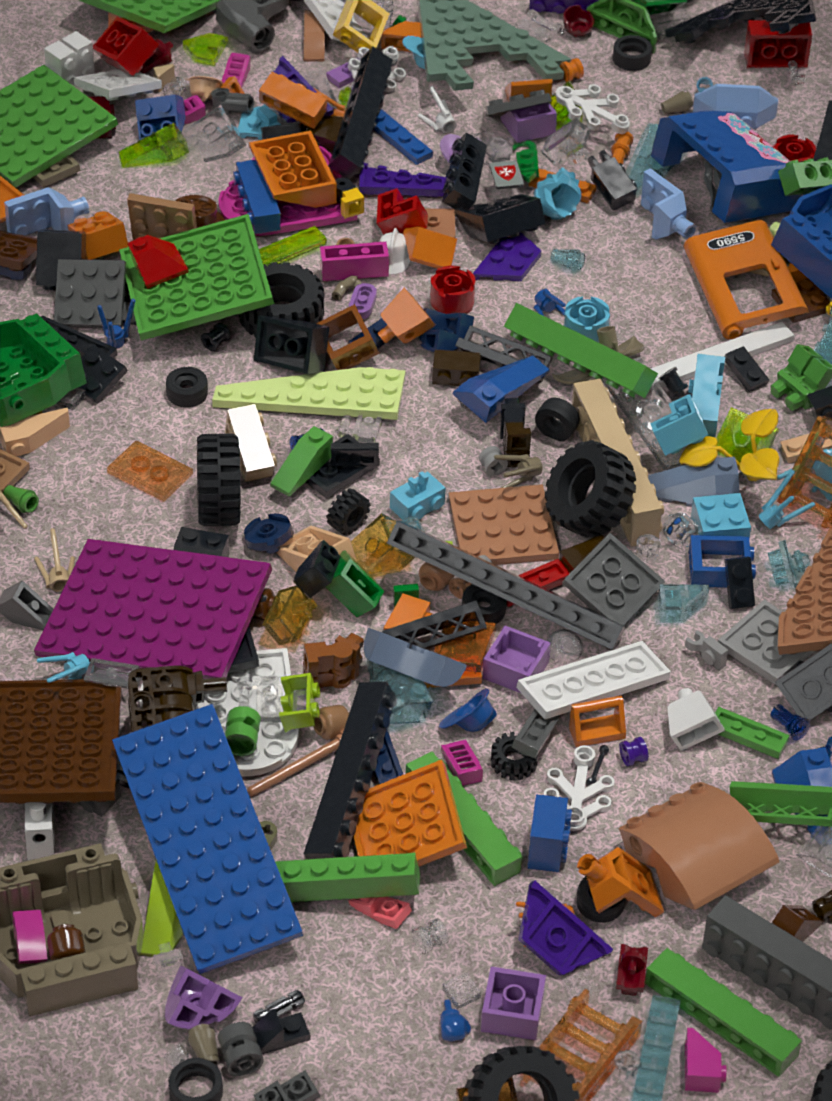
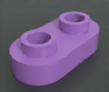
[349,283,377,319]

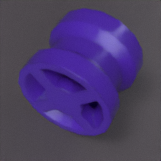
[619,736,649,767]

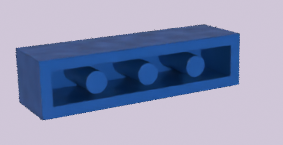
[233,160,281,234]

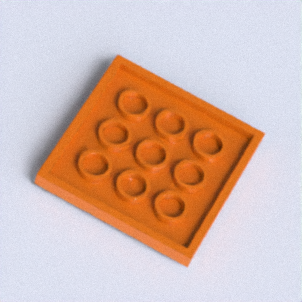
[354,759,467,867]

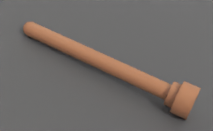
[247,729,344,796]

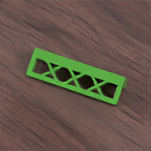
[729,781,832,827]

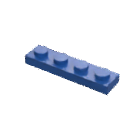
[374,109,433,165]

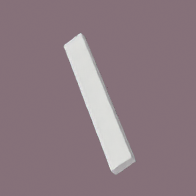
[638,322,795,397]

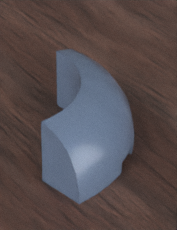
[364,628,467,687]

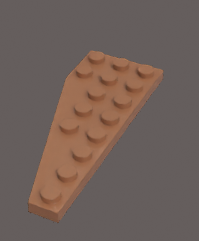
[778,527,832,655]

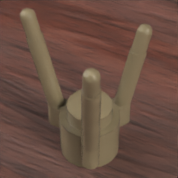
[494,454,543,488]

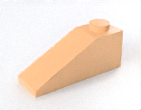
[0,408,70,456]

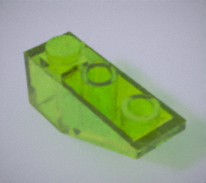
[118,123,189,168]

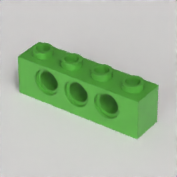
[778,158,832,196]

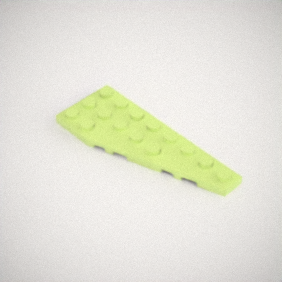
[212,367,405,420]

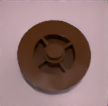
[175,195,225,228]

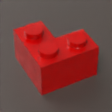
[376,188,428,235]

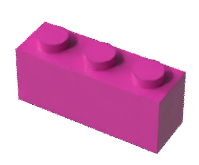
[320,242,389,281]

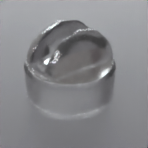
[164,1042,189,1067]

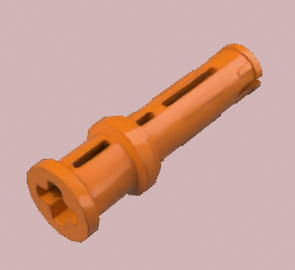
[611,131,634,164]

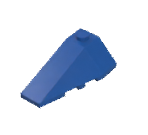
[453,356,550,423]

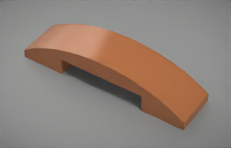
[304,10,325,62]

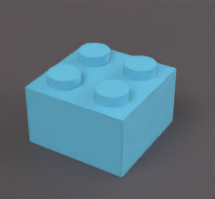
[691,493,751,538]

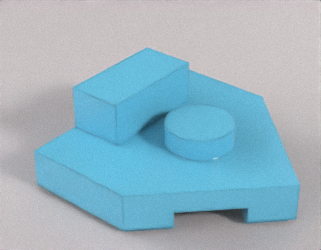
[237,104,281,140]

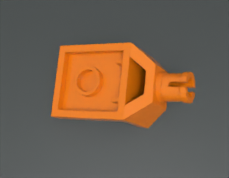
[577,847,664,917]

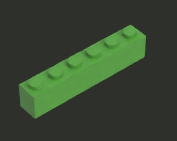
[406,751,523,886]
[275,853,420,902]
[645,948,802,1077]

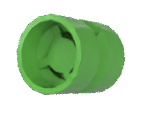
[224,706,261,756]

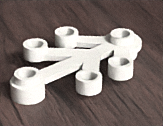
[347,46,406,93]
[555,84,630,134]
[544,745,615,831]

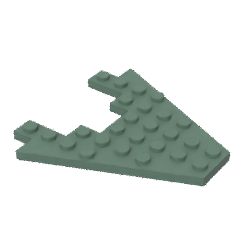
[417,0,571,91]

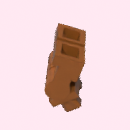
[303,633,364,688]

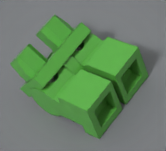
[771,344,832,411]

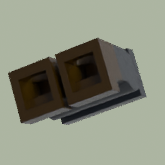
[500,398,531,468]

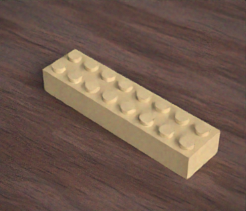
[572,378,664,547]

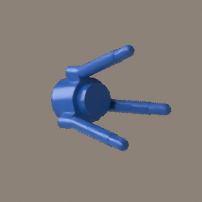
[534,289,566,316]
[97,299,136,348]

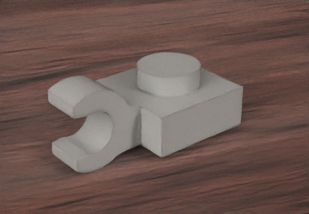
[685,631,728,671]

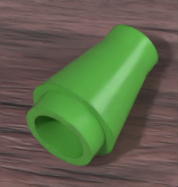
[3,485,39,513]

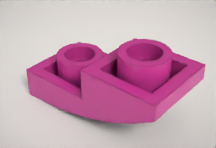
[12,910,47,964]

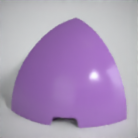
[165,966,243,1029]

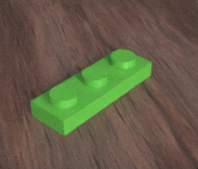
[715,707,790,759]

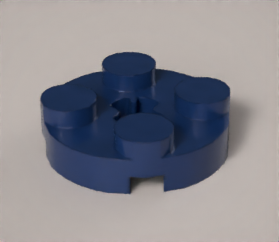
[244,513,294,554]

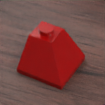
[127,235,189,289]

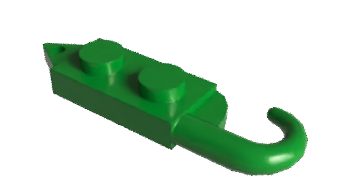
[512,140,539,183]

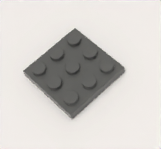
[485,90,551,115]
[54,259,127,328]
[562,533,665,625]

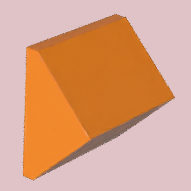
[505,79,552,105]
[404,227,457,269]

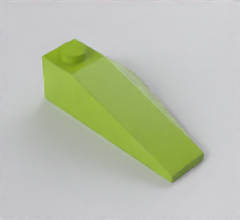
[141,861,184,958]

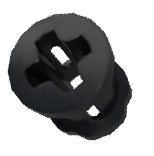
[201,322,231,351]
[659,367,688,397]

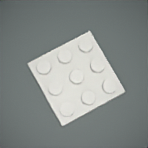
[74,69,162,100]

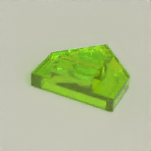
[183,33,228,66]

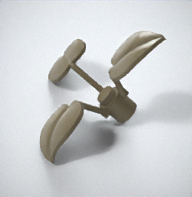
[552,326,658,384]

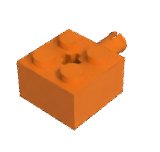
[67,211,128,260]

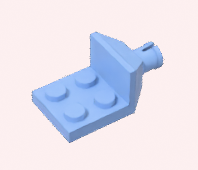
[640,168,696,240]
[4,187,89,236]

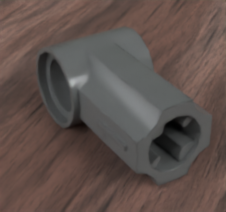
[211,88,255,115]

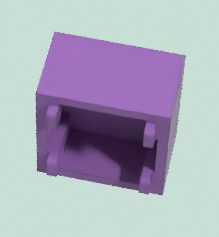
[482,626,551,694]

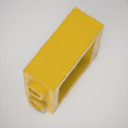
[332,0,390,53]

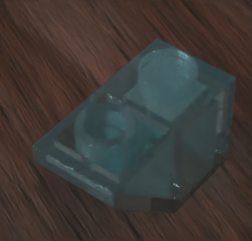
[657,584,709,623]

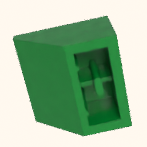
[325,550,385,618]

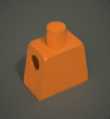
[377,287,436,344]

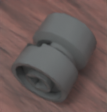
[218,1022,264,1076]

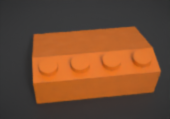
[249,131,337,208]

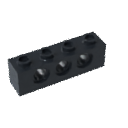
[442,132,487,211]

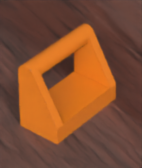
[569,696,626,748]

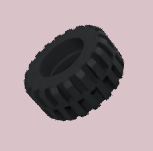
[239,262,324,338]
[197,433,241,526]
[545,440,636,538]
[463,1046,580,1101]

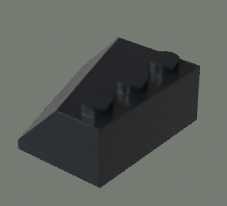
[454,194,546,244]

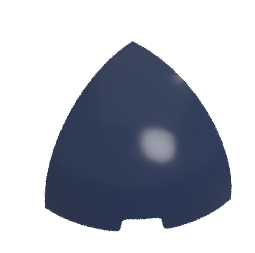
[418,308,474,352]

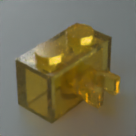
[262,585,318,646]

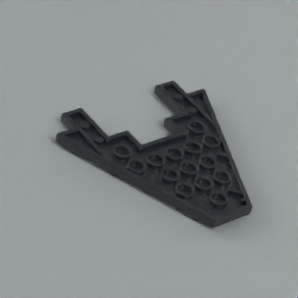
[665,0,817,44]

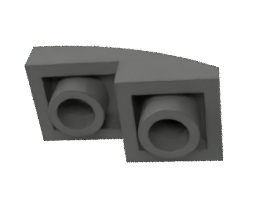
[253,1070,321,1101]

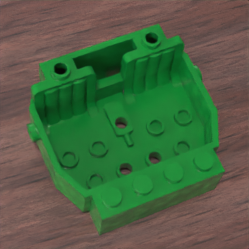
[0,313,87,427]

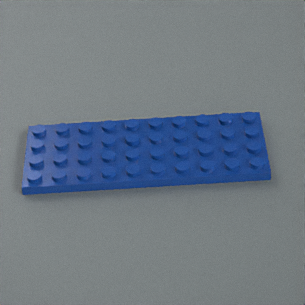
[112,704,303,975]

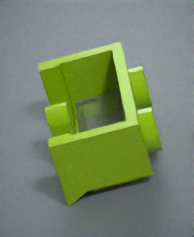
[279,673,320,733]

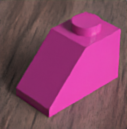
[685,1027,727,1093]

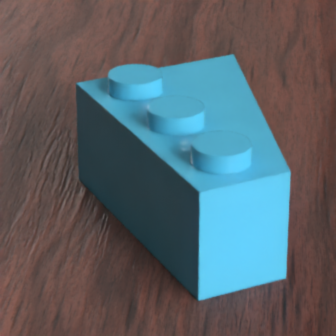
[688,354,725,437]

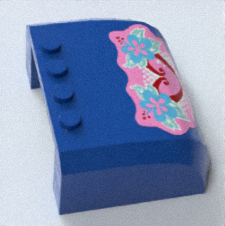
[651,111,802,223]

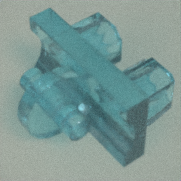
[768,540,810,589]

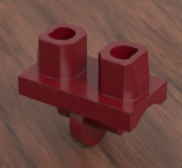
[140,39,174,74]
[616,944,648,996]

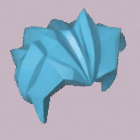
[534,167,581,220]

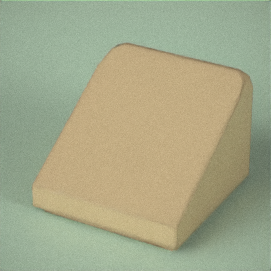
[153,64,175,92]

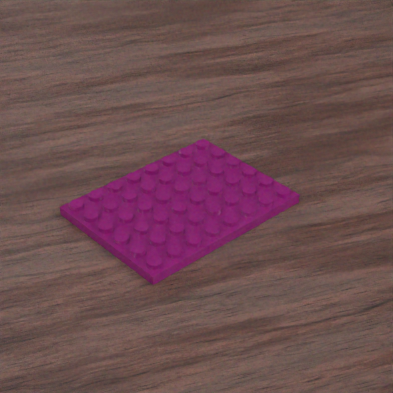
[34,539,273,679]

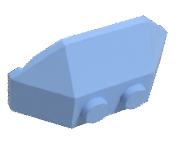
[693,84,778,129]

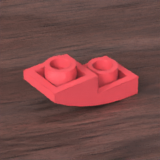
[348,897,412,929]

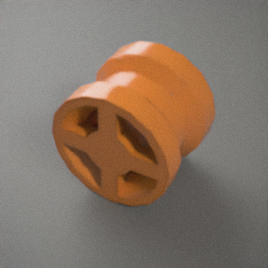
[559,58,584,82]

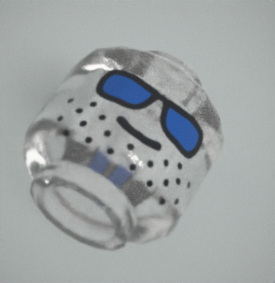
[663,512,698,548]

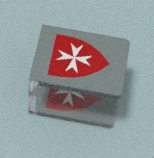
[488,160,524,201]

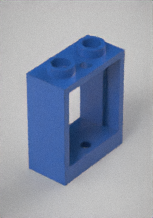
[689,535,756,588]

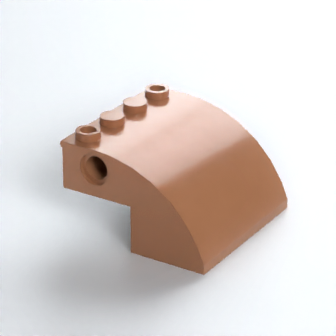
[618,782,780,910]

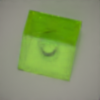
[716,407,779,462]

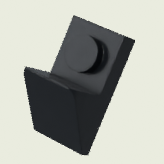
[253,1008,311,1054]

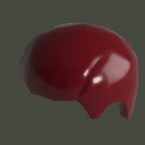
[563,5,594,37]

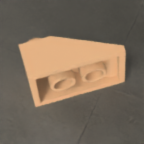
[276,526,357,572]

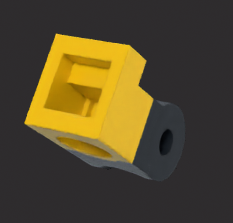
[335,178,364,218]

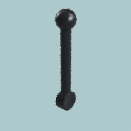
[586,745,609,786]

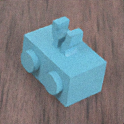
[390,471,446,524]

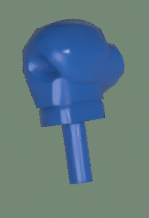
[440,1000,471,1042]

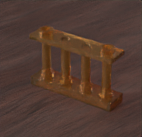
[776,416,832,529]
[523,989,642,1101]

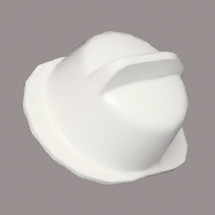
[379,228,410,274]

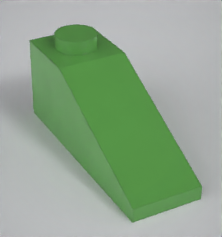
[270,426,333,497]

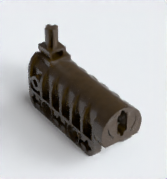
[128,665,227,733]

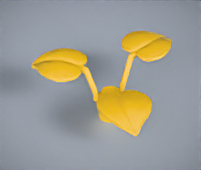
[680,409,780,481]

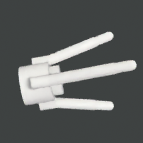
[418,86,457,134]

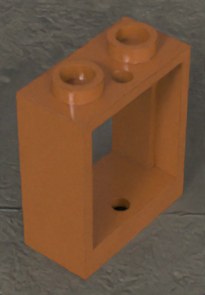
[316,304,380,370]

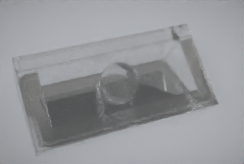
[83,658,141,689]

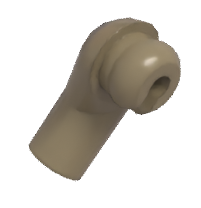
[331,276,362,301]

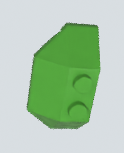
[587,0,657,54]

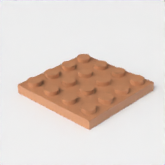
[448,484,559,565]

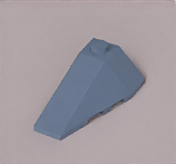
[648,457,740,507]

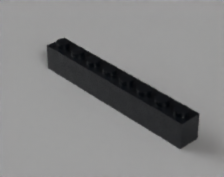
[328,46,393,180]
[303,682,397,859]

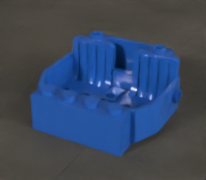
[771,184,832,299]

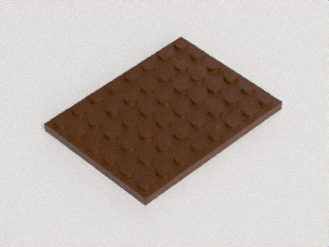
[0,678,122,804]

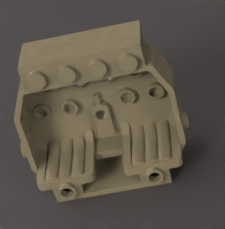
[0,843,144,1017]

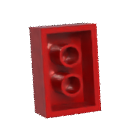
[93,17,159,76]
[744,20,813,68]

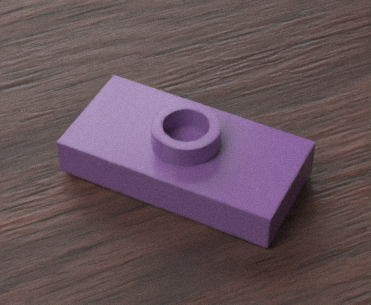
[326,57,360,88]

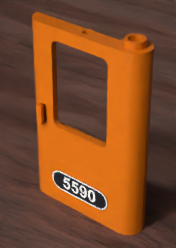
[683,220,809,339]

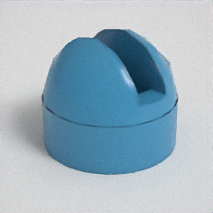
[696,77,713,93]

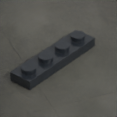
[41,315,117,358]

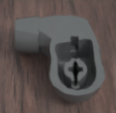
[216,0,291,53]

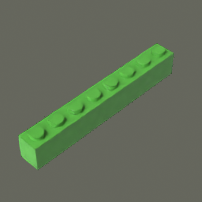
[503,303,658,398]

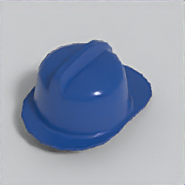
[439,688,497,732]

